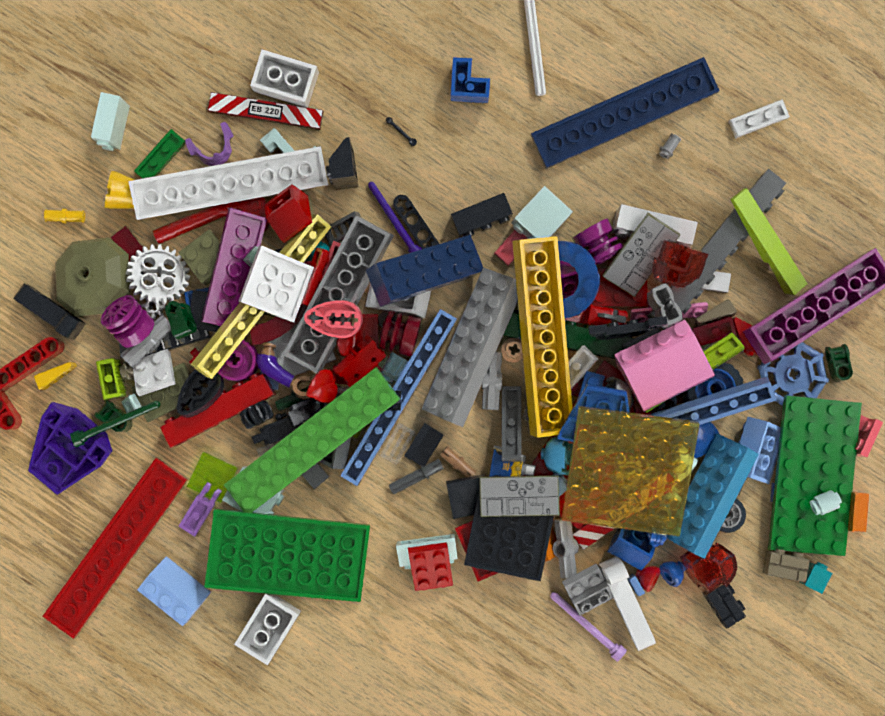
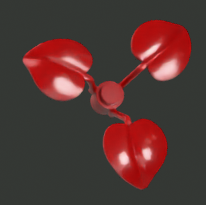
[306,331,363,403]

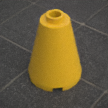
[105,171,134,209]

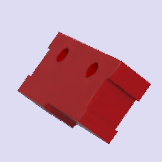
[333,335,386,387]

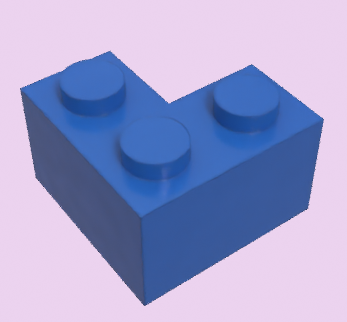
[451,57,490,103]

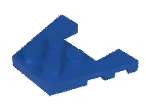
[557,384,634,453]

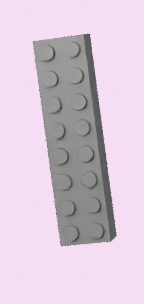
[283,216,394,373]
[422,267,518,427]

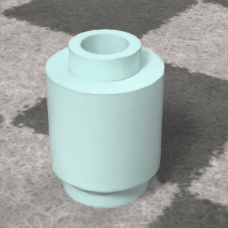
[810,490,842,515]

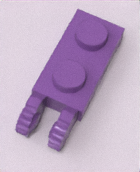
[178,482,222,537]

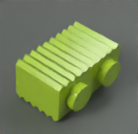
[96,358,127,400]

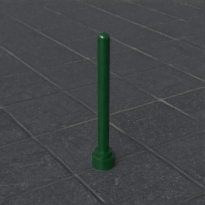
[70,401,161,447]

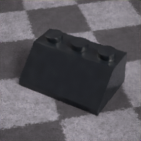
[326,137,359,190]

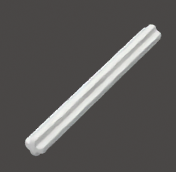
[524,0,546,96]

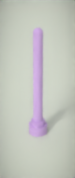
[550,592,627,662]

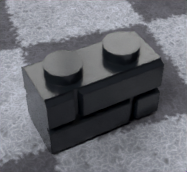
[702,581,746,629]

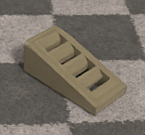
[695,299,737,326]

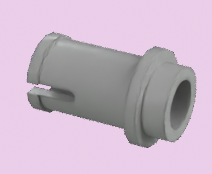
[659,133,681,159]

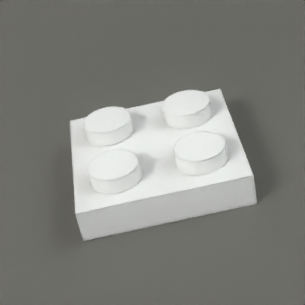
[133,349,176,396]

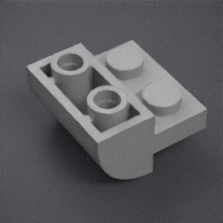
[562,564,614,615]

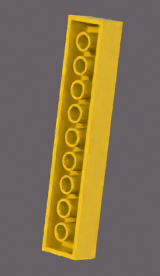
[512,236,573,438]

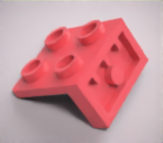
[854,415,883,457]

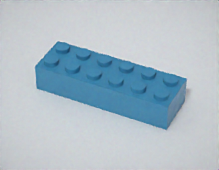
[666,433,759,559]

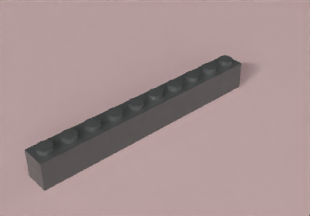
[647,169,786,330]

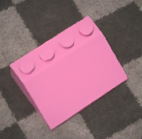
[614,320,715,411]

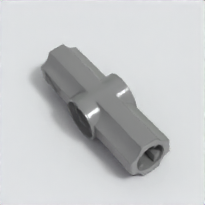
[120,315,171,367]
[482,352,502,410]
[553,518,579,579]

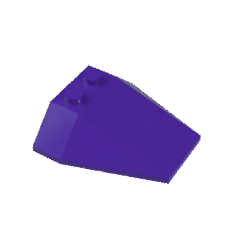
[28,402,112,495]

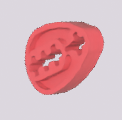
[304,300,363,338]

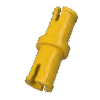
[44,208,86,224]

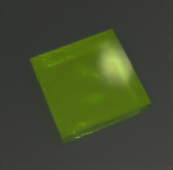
[186,452,238,503]

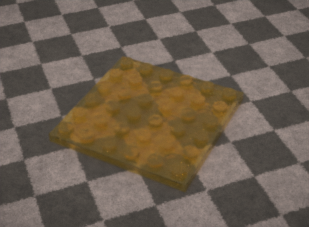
[562,406,700,536]

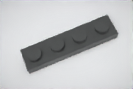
[502,386,521,462]

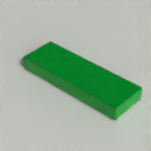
[134,129,186,179]

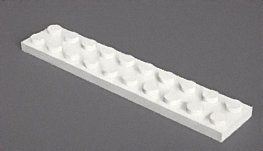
[128,146,328,220]

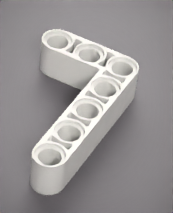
[598,556,656,651]

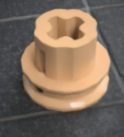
[501,338,523,363]

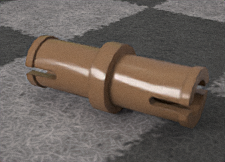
[440,446,476,477]

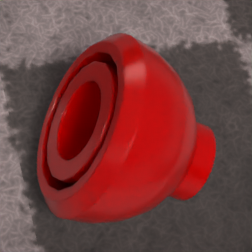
[635,566,661,592]

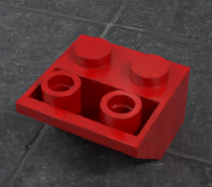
[264,184,313,243]

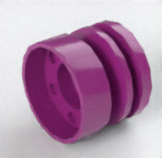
[572,218,623,264]
[101,295,155,348]

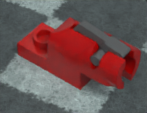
[565,305,628,326]

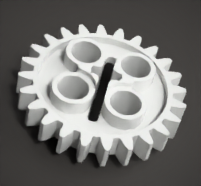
[126,244,190,306]

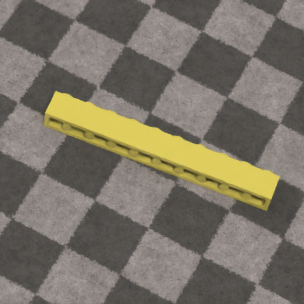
[191,214,331,379]

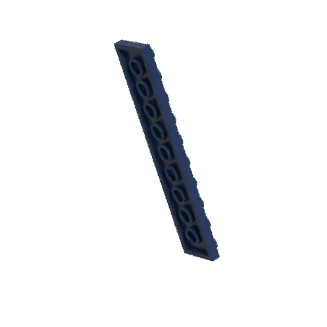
[531,57,720,169]

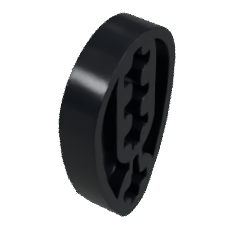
[177,369,224,418]

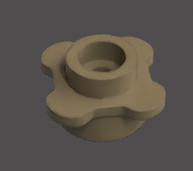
[119,361,134,380]

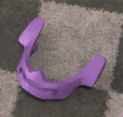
[185,122,234,166]

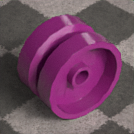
[218,340,258,381]

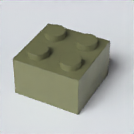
[178,229,220,285]

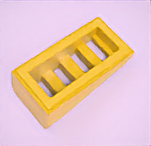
[34,362,77,390]

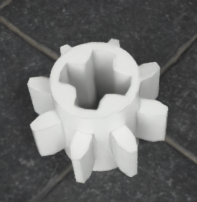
[142,298,166,319]

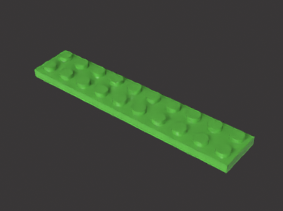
[224,367,400,513]

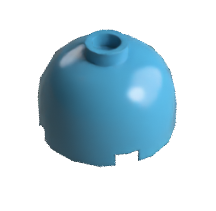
[541,436,573,475]

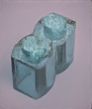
[380,352,408,383]

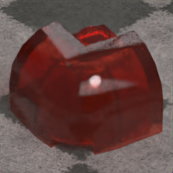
[652,240,709,288]
[680,542,737,593]

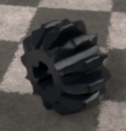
[239,401,274,429]

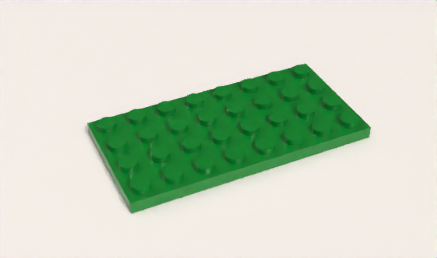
[768,395,862,556]
[204,508,370,602]

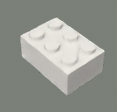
[250,50,319,108]
[234,594,301,665]

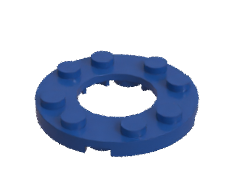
[558,241,600,318]

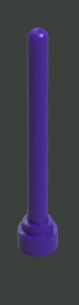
[368,182,422,253]

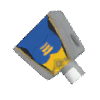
[489,445,535,477]

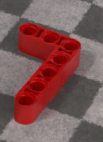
[0,337,64,430]

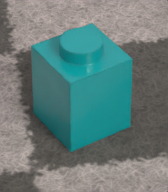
[799,561,833,594]

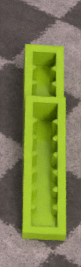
[730,188,808,295]

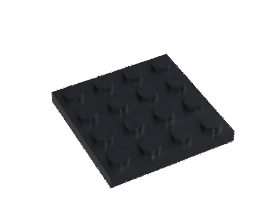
[464,489,554,582]

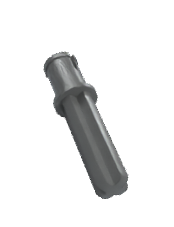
[389,458,444,494]

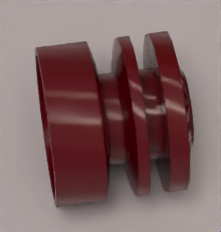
[380,310,422,357]

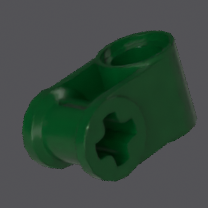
[165,301,197,340]
[825,344,853,382]
[94,400,133,432]

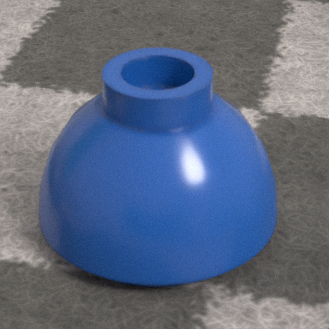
[660,561,686,587]

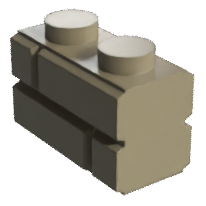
[763,549,810,582]

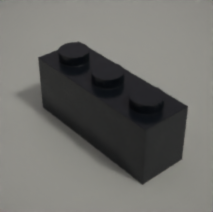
[451,193,513,238]

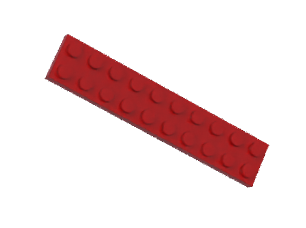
[42,457,189,639]

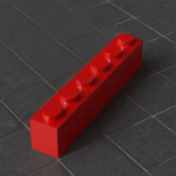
[160,372,276,448]

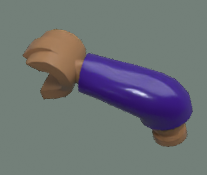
[256,343,311,400]

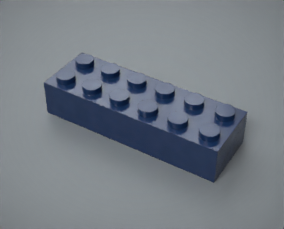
[365,235,483,307]

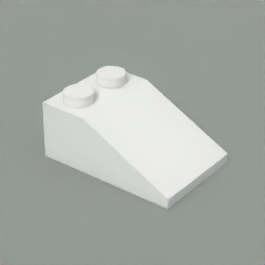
[365,283,431,319]

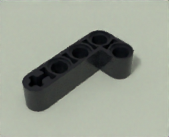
[13,282,86,340]

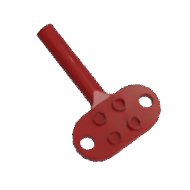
[153,197,270,244]

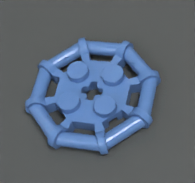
[757,342,829,406]

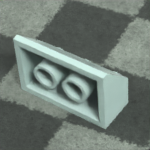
[396,534,458,569]

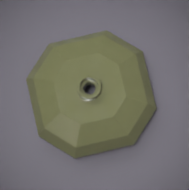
[55,237,130,317]

